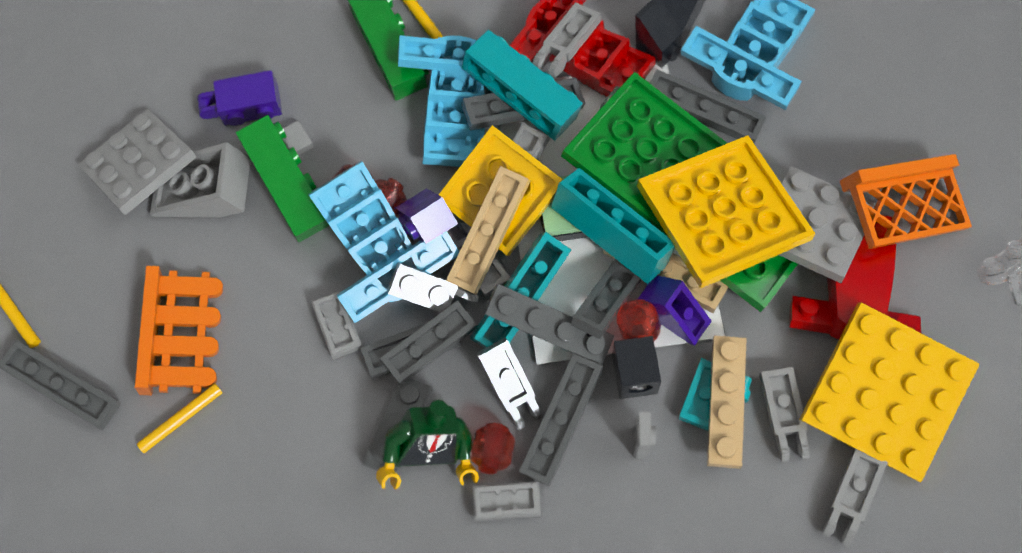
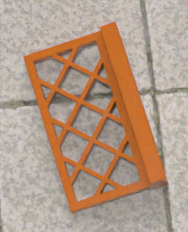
[840,154,972,249]

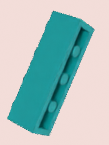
[462,29,583,141]
[551,168,675,284]
[470,232,571,349]

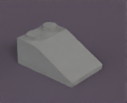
[150,142,251,218]

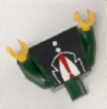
[376,400,479,489]

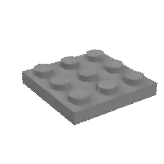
[78,109,196,215]
[779,166,876,283]

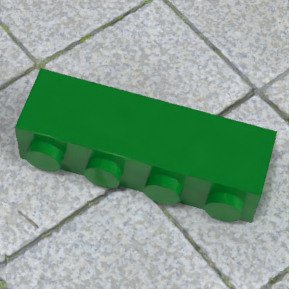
[347,0,429,101]
[235,115,330,243]

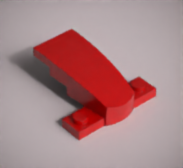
[509,0,655,98]
[789,215,921,339]

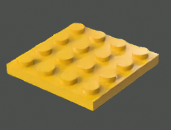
[637,135,815,289]
[799,303,980,482]

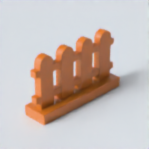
[135,266,223,396]

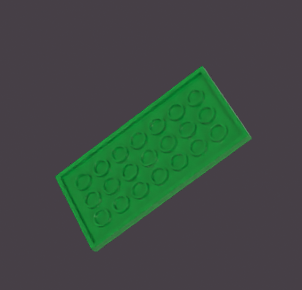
[561,72,798,313]

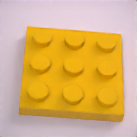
[439,125,563,256]

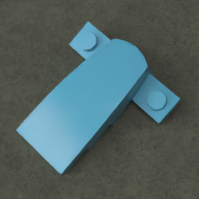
[681,0,815,110]
[398,35,485,167]
[308,161,459,323]

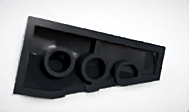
[635,0,705,68]

